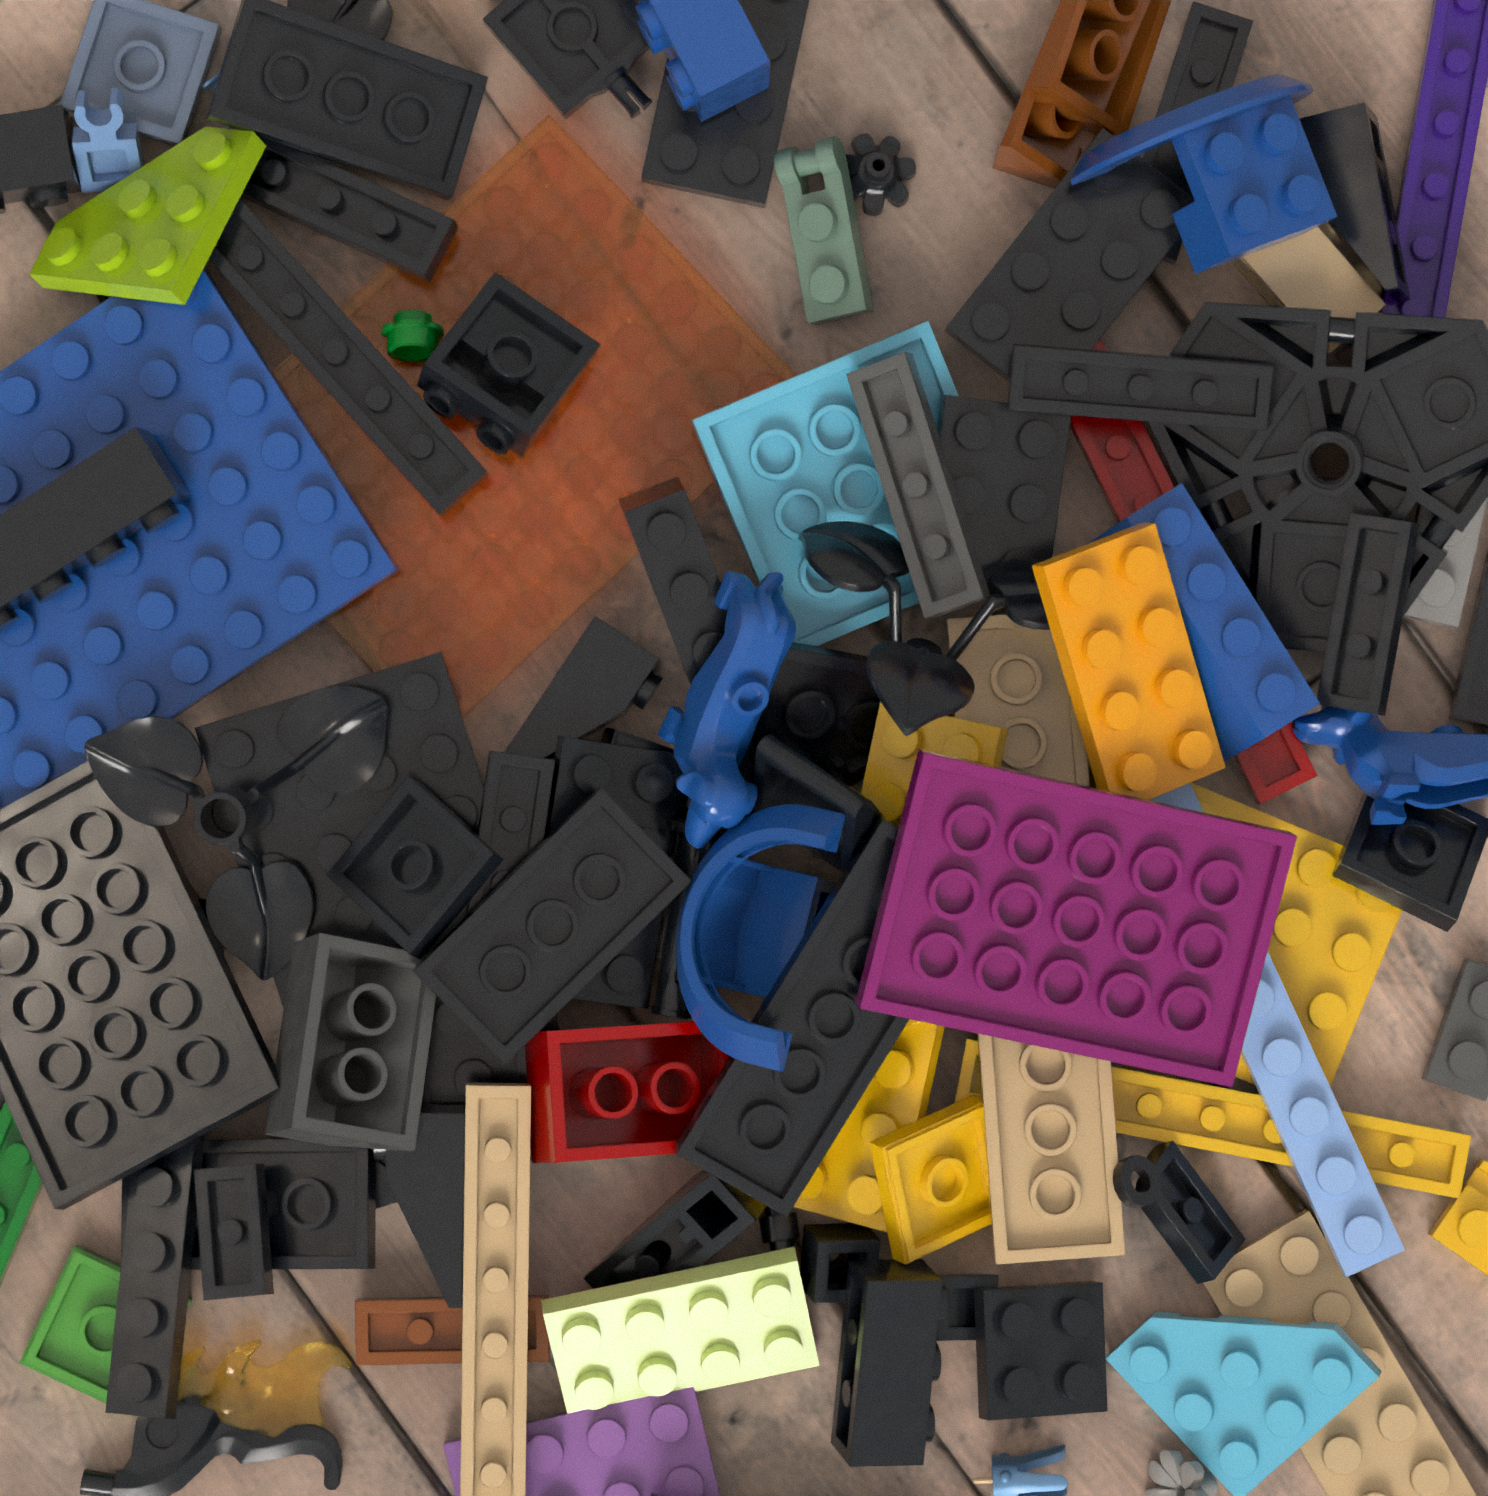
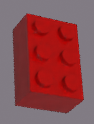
[525,1021,729,1163]

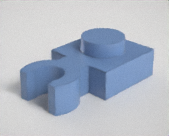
[72,88,145,193]

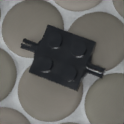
[483,0,652,120]

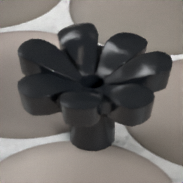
[846,133,917,216]

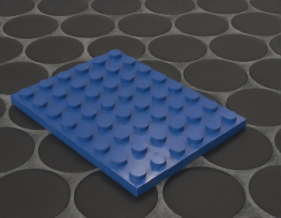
[0,267,400,809]

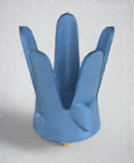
[973,1444,1068,1496]

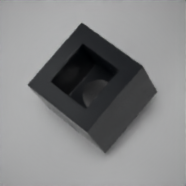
[800,1223,880,1303]

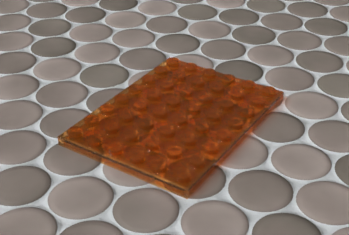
[272,114,796,719]

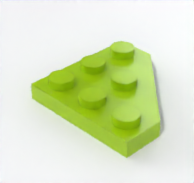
[29,127,266,305]

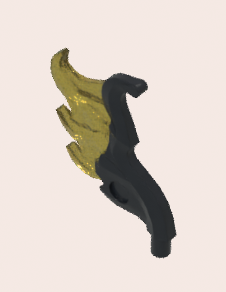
[80,1339,353,1496]

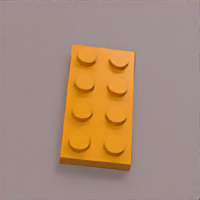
[1032,522,1226,800]

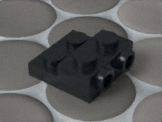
[417,272,601,458]

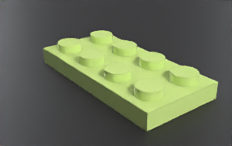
[541,1247,820,1414]

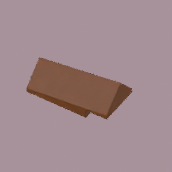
[992,0,1171,189]

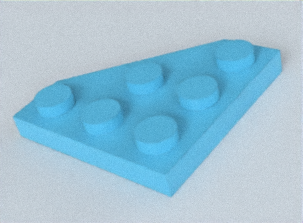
[1106,1311,1381,1496]

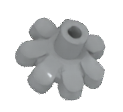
[1145,1450,1218,1496]

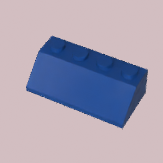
[1087,483,1320,762]

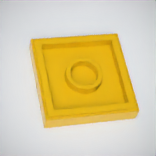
[869,1095,992,1265]

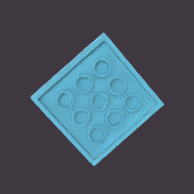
[690,321,959,646]

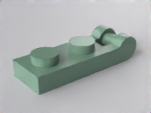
[774,136,874,325]

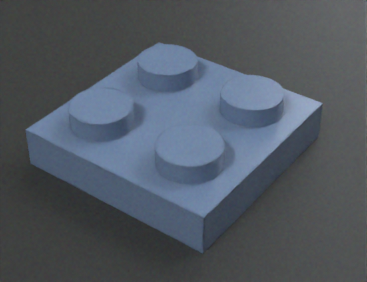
[59,0,222,146]

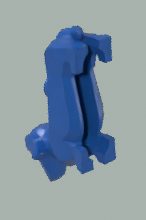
[657,571,796,849]
[1292,705,1488,825]

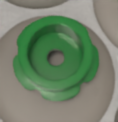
[381,310,444,363]

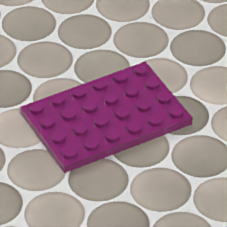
[855,749,1297,1087]

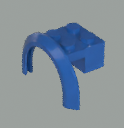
[1070,74,1337,274]
[675,804,845,1072]

